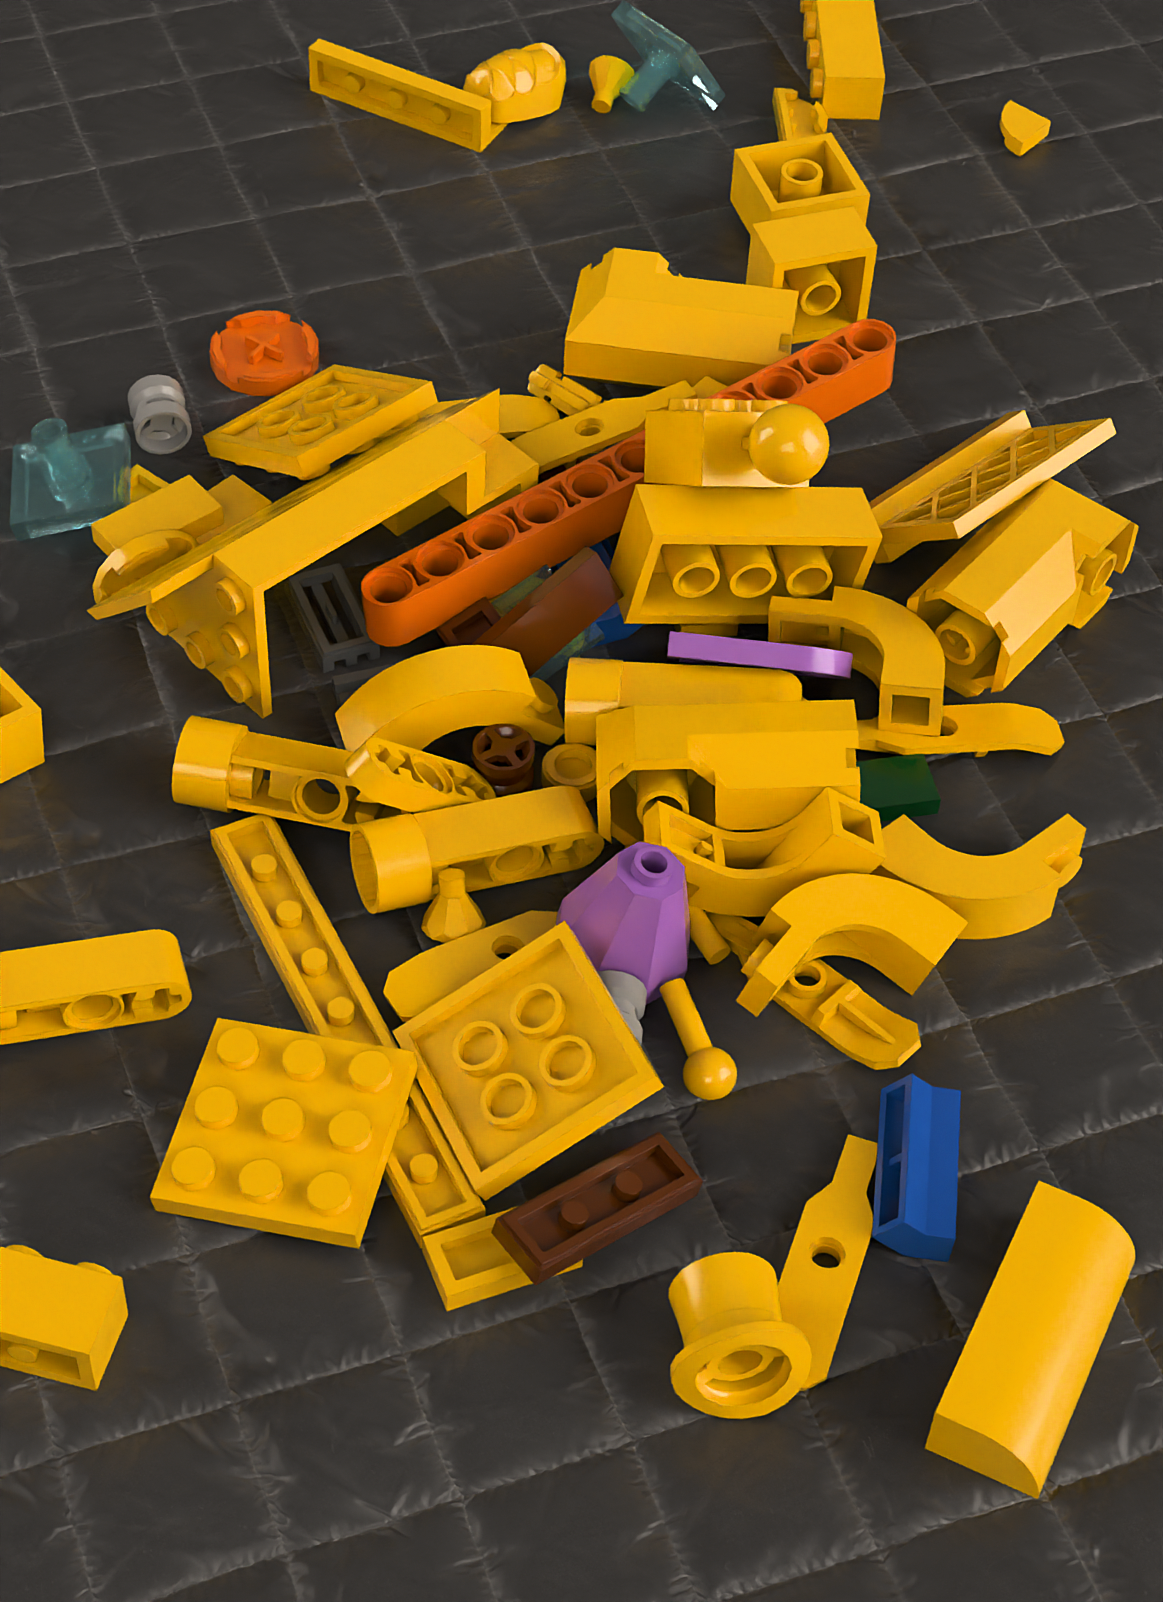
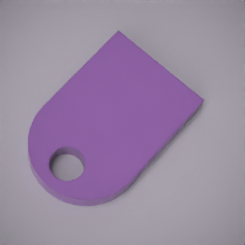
[667,631,853,679]

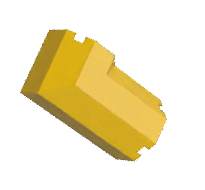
[563,248,799,390]
[906,478,1139,698]
[596,699,860,849]

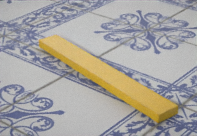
[210,814,486,1248]

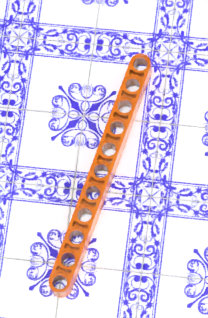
[361,319,896,647]

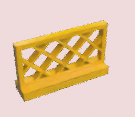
[869,410,1117,564]

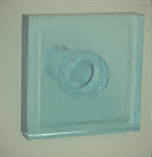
[611,0,726,113]
[10,418,131,541]

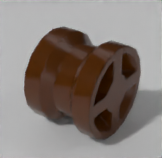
[472,724,535,798]

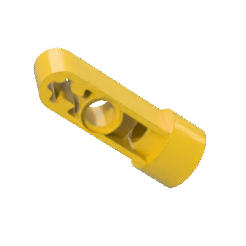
[564,657,802,746]
[172,715,414,832]
[350,785,604,914]
[0,929,192,1045]

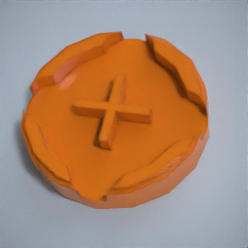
[210,310,319,396]

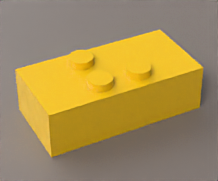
[609,484,883,624]

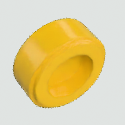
[541,743,597,802]

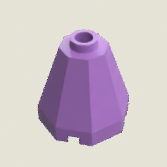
[556,841,691,1005]

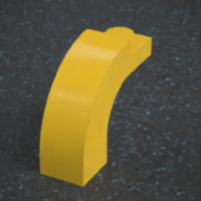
[768,586,946,736]
[335,645,564,752]
[643,787,886,917]
[870,813,1087,940]
[736,873,969,1017]

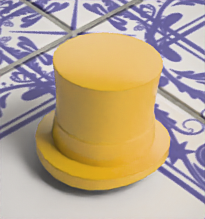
[668,1252,812,1419]

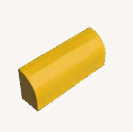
[925,1180,1135,1499]

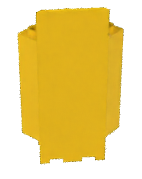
[86,388,539,719]

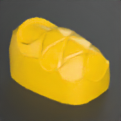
[463,43,566,123]

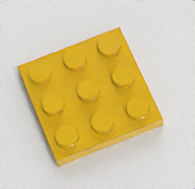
[203,364,438,480]
[392,921,664,1201]
[150,1018,418,1249]

